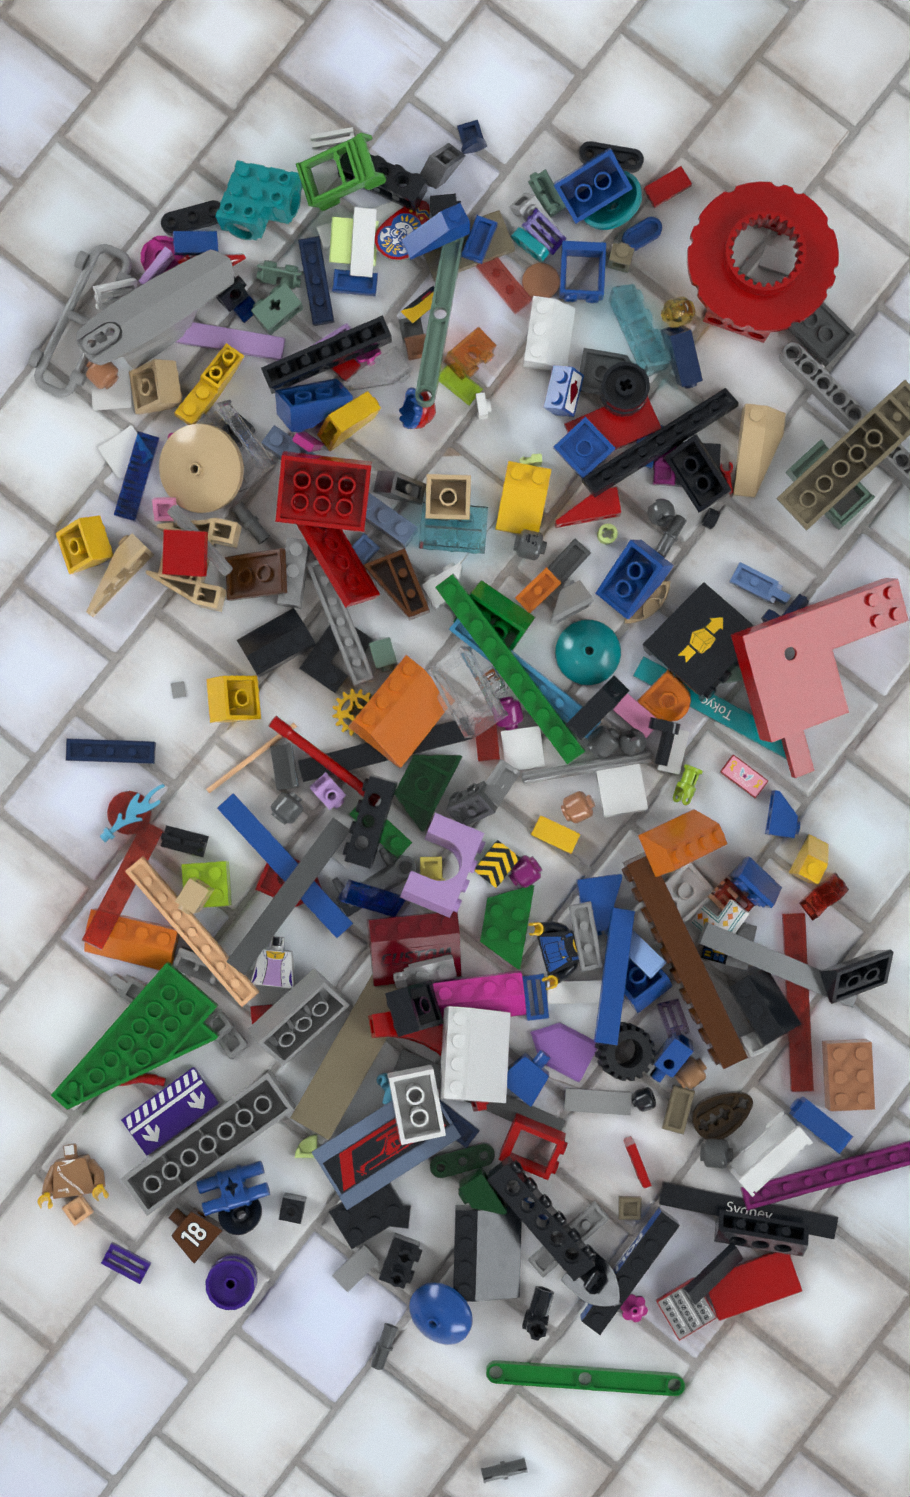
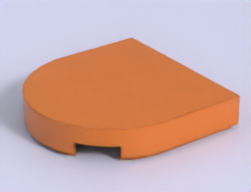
[637,669,691,722]

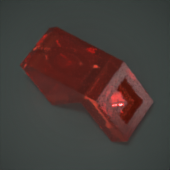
[799,872,849,921]

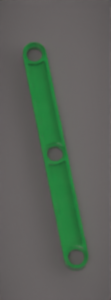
[486,1360,685,1396]

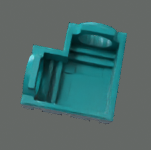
[215,160,303,241]

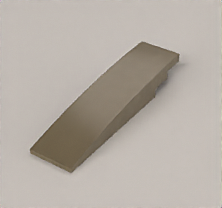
[776,380,910,531]
[290,975,403,1140]

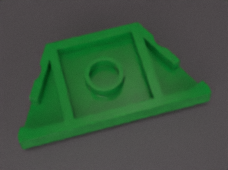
[480,885,535,970]

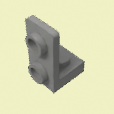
[509,193,558,242]

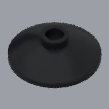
[218,1194,262,1235]

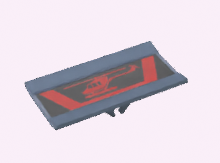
[311,1101,461,1210]

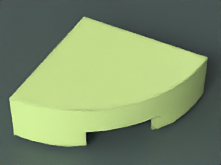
[519,453,542,466]
[295,1134,318,1158]

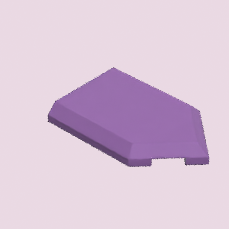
[530,1022,597,1082]

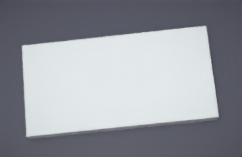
[631,863,714,950]

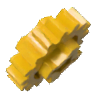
[332,689,371,737]

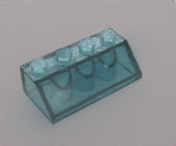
[608,284,671,377]

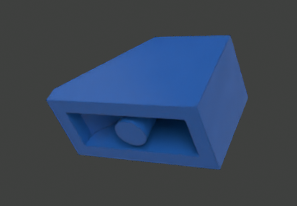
[765,790,800,838]

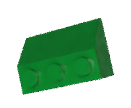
[453,580,536,650]

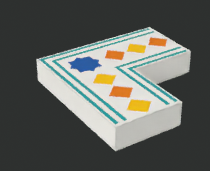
[691,899,749,934]

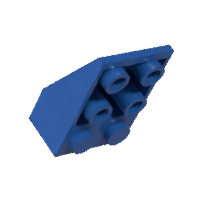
[728,856,782,908]

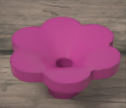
[356,348,381,366]
[620,1294,648,1322]

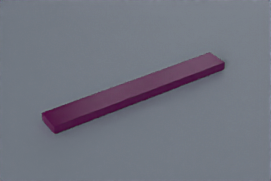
[740,1141,910,1210]

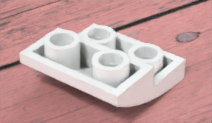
[596,764,648,818]

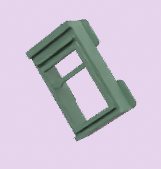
[785,439,875,530]

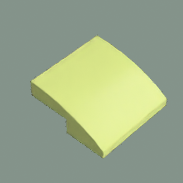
[329,217,379,266]

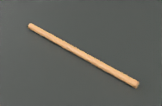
[206,723,297,793]

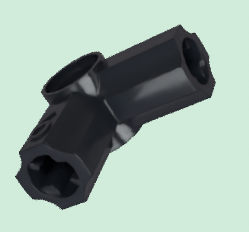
[522,1286,554,1341]

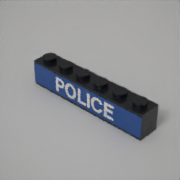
[580,1207,680,1335]

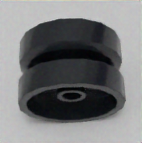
[600,362,650,417]

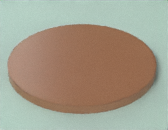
[522,263,560,298]

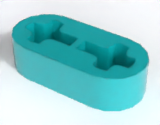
[511,227,550,263]

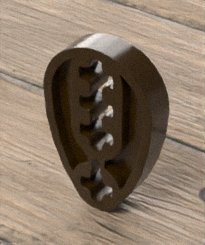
[692,1091,753,1140]

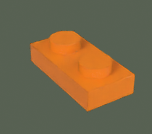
[515,567,562,613]

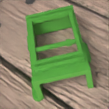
[296,133,386,211]

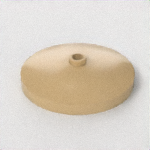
[159,424,244,513]

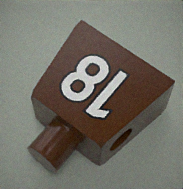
[168,1208,223,1264]

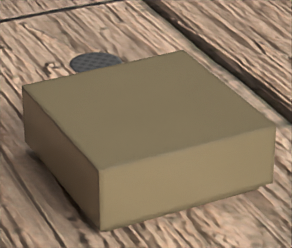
[618,1196,642,1220]

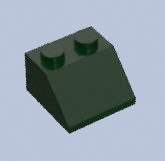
[458,1167,507,1215]

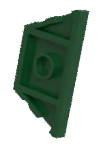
[394,755,463,832]

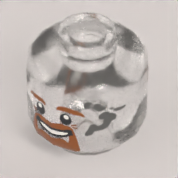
[478,666,509,700]

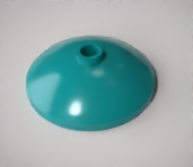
[583,171,642,230]
[555,620,621,685]

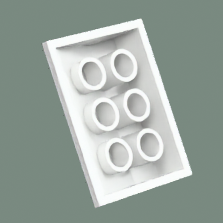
[439,1006,510,1103]

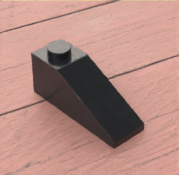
[566,675,630,740]

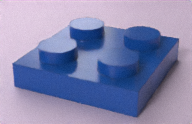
[553,417,616,478]

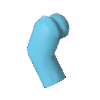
[376,1073,392,1105]

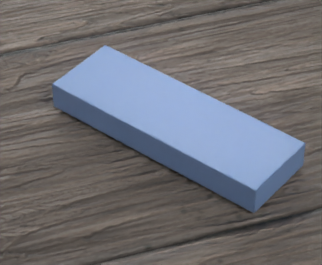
[604,928,666,979]

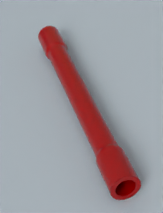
[268,716,381,805]

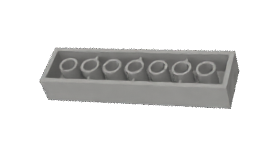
[121,1070,296,1216]

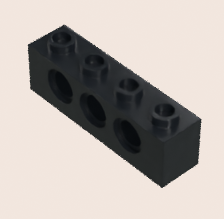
[337,152,428,212]
[343,775,398,869]
[714,1210,809,1257]

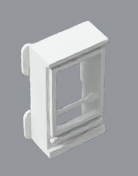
[727,1111,813,1197]

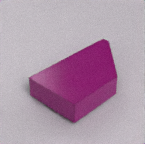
[653,446,677,486]

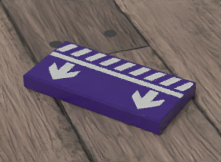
[121,1067,220,1156]

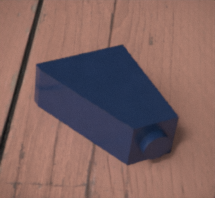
[660,324,703,389]

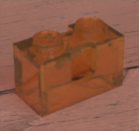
[444,327,497,380]

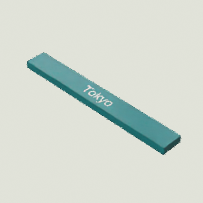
[633,656,787,760]

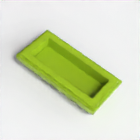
[439,361,483,406]

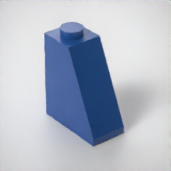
[576,874,622,936]
[789,1096,854,1154]

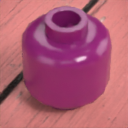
[493,696,524,730]
[508,855,542,888]

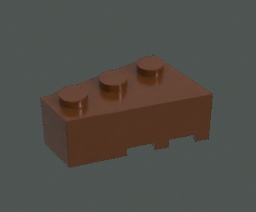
[364,548,430,621]

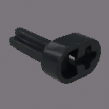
[648,717,681,766]

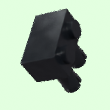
[379,1232,422,1289]

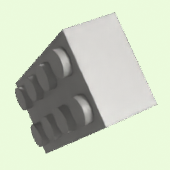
[248,968,350,1066]

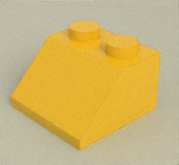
[55,515,113,574]
[206,676,261,723]

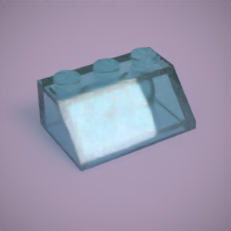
[419,502,488,554]

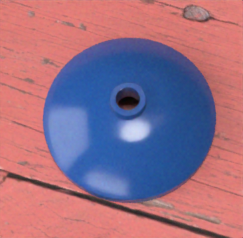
[409,1282,473,1345]

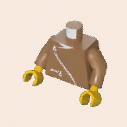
[37,1143,109,1209]

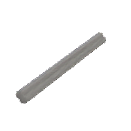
[522,751,652,784]

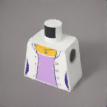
[251,936,295,988]

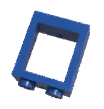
[559,241,606,303]

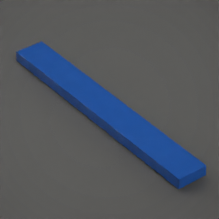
[217,793,353,938]

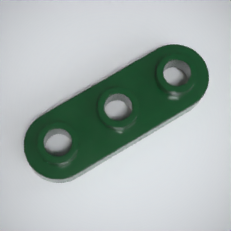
[430,1142,495,1178]

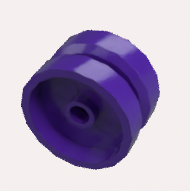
[205,1254,258,1310]

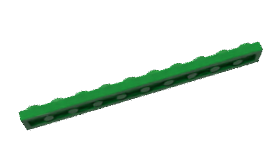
[435,573,585,764]

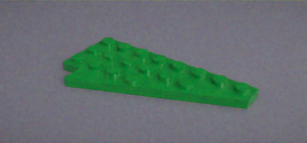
[51,961,219,1110]

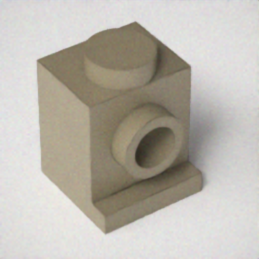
[607,242,634,273]

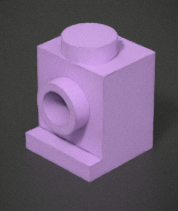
[309,772,346,810]

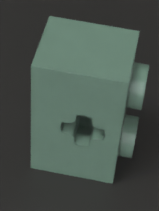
[251,283,303,335]

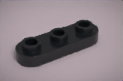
[579,141,644,173]
[161,200,220,236]

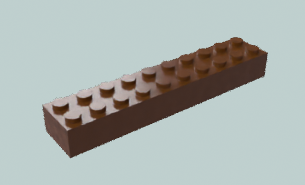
[621,852,748,1069]

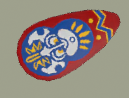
[374,200,430,262]

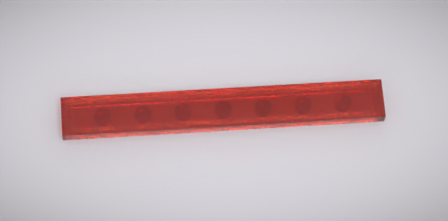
[782,913,814,1092]

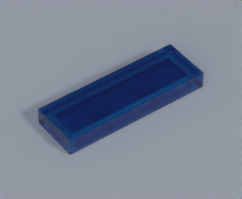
[338,879,405,917]

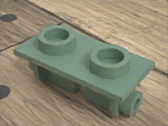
[528,169,566,218]
[257,260,304,289]

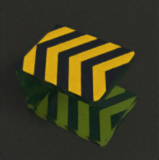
[474,840,520,888]

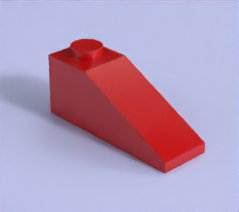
[555,487,622,528]

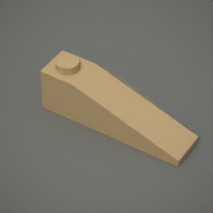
[733,404,786,498]
[86,534,154,617]

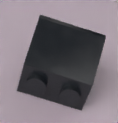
[385,980,444,1037]

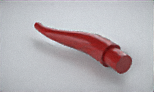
[119,1073,166,1087]

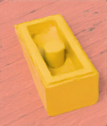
[531,815,581,854]

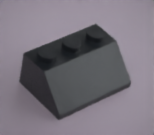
[237,608,316,678]
[728,969,802,1047]

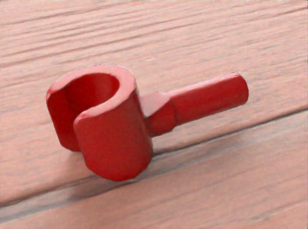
[720,462,733,494]

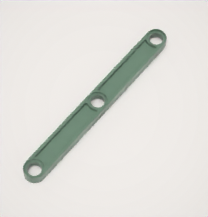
[415,236,465,408]

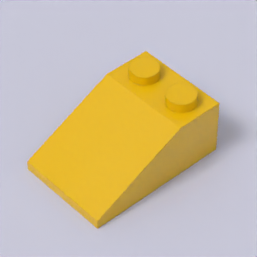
[495,461,552,534]

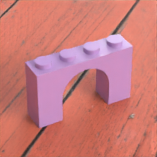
[400,813,486,918]

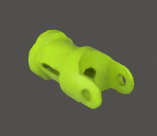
[672,764,703,805]

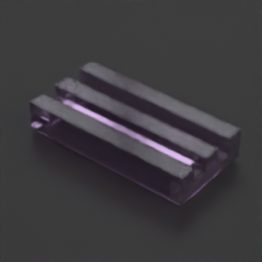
[657,999,690,1038]

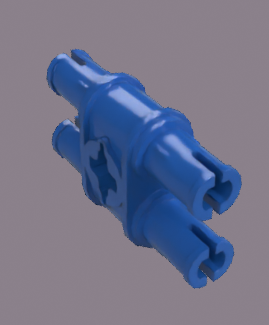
[196,1161,270,1216]

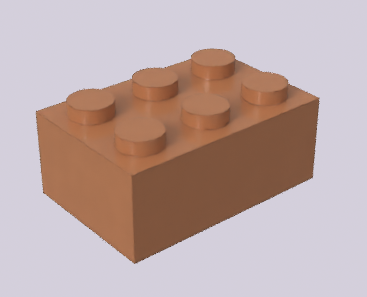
[822,1039,875,1111]

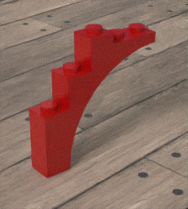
[368,1011,489,1112]

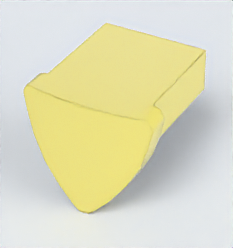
[420,857,445,881]

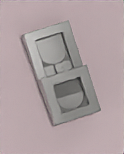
[204,1009,250,1059]

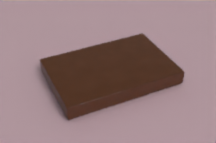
[225,548,287,601]

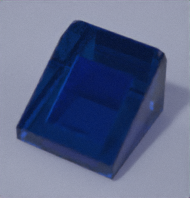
[232,296,256,323]

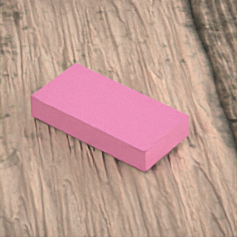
[613,693,656,738]

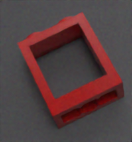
[498,1113,568,1180]

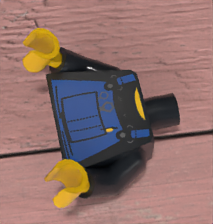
[528,921,579,990]

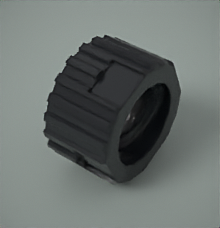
[702,508,720,529]

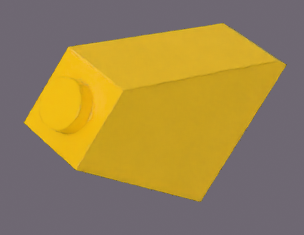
[317,391,381,451]
[789,834,829,884]

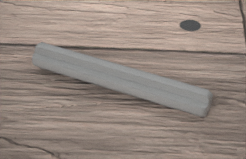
[167,505,233,576]

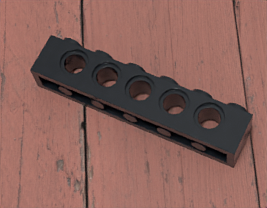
[261,315,392,394]
[487,1156,596,1281]

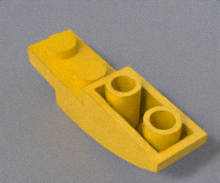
[174,343,244,425]

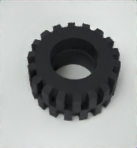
[595,1022,656,1081]

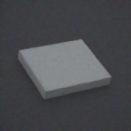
[171,681,186,699]

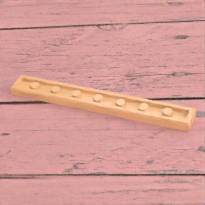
[125,856,260,1007]

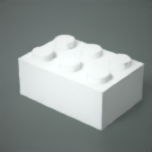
[387,1064,446,1145]

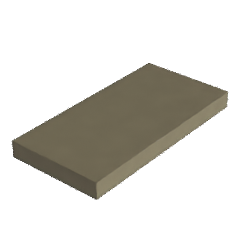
[423,210,515,282]

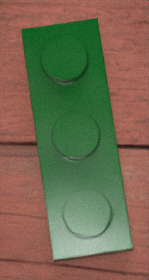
[349,799,413,859]

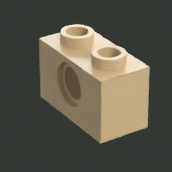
[175,877,214,915]

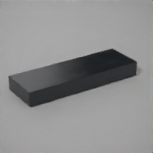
[684,1243,743,1305]

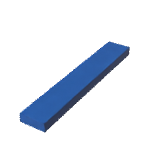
[594,908,635,1045]

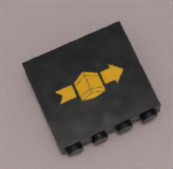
[642,582,754,702]

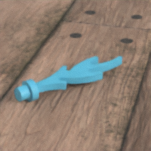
[100,784,165,843]

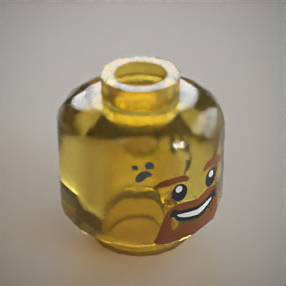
[661,296,695,328]

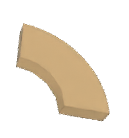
[624,581,671,624]

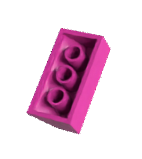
[433,970,526,1026]

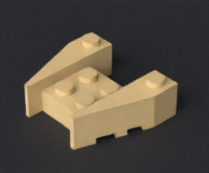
[146,518,242,612]

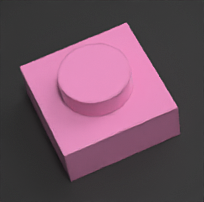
[152,497,177,521]

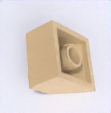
[129,359,182,415]
[425,474,471,520]

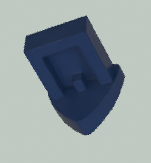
[457,120,487,154]

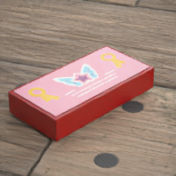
[720,754,768,799]

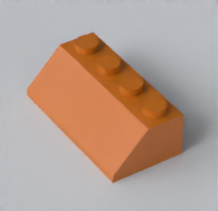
[638,809,728,877]
[84,908,180,970]

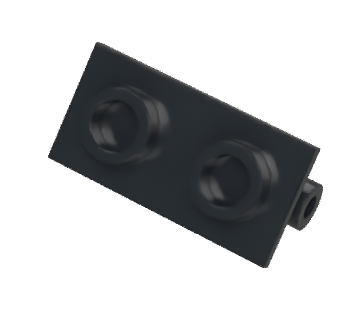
[161,825,209,857]

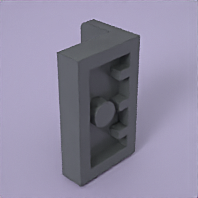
[446,781,497,826]

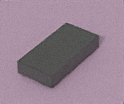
[548,538,591,585]

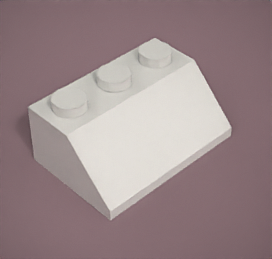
[523,296,575,371]

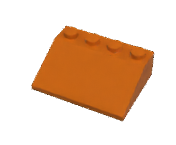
[348,655,453,768]

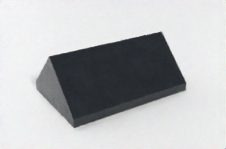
[664,434,732,513]
[820,949,894,1004]

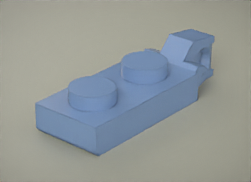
[729,562,791,605]

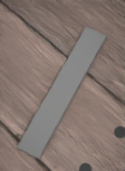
[306,560,375,687]

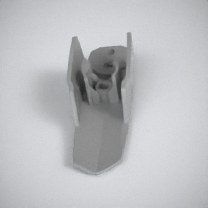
[77,249,234,369]

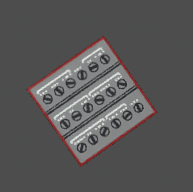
[656,1277,717,1341]

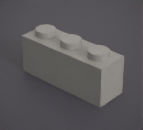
[277,537,310,609]

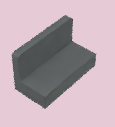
[270,743,299,790]

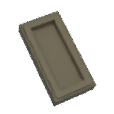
[661,1085,695,1135]

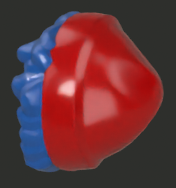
[399,387,436,429]

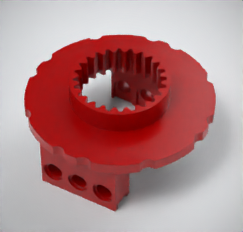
[687,181,839,343]

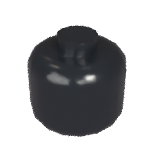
[632,1087,656,1112]

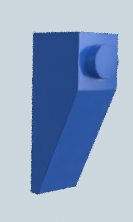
[401,203,470,260]

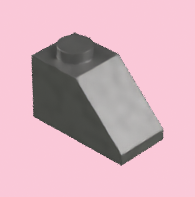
[420,143,466,189]
[373,471,426,505]

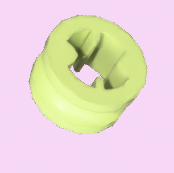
[597,524,618,545]

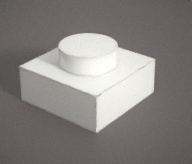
[476,392,491,420]
[739,1032,769,1060]

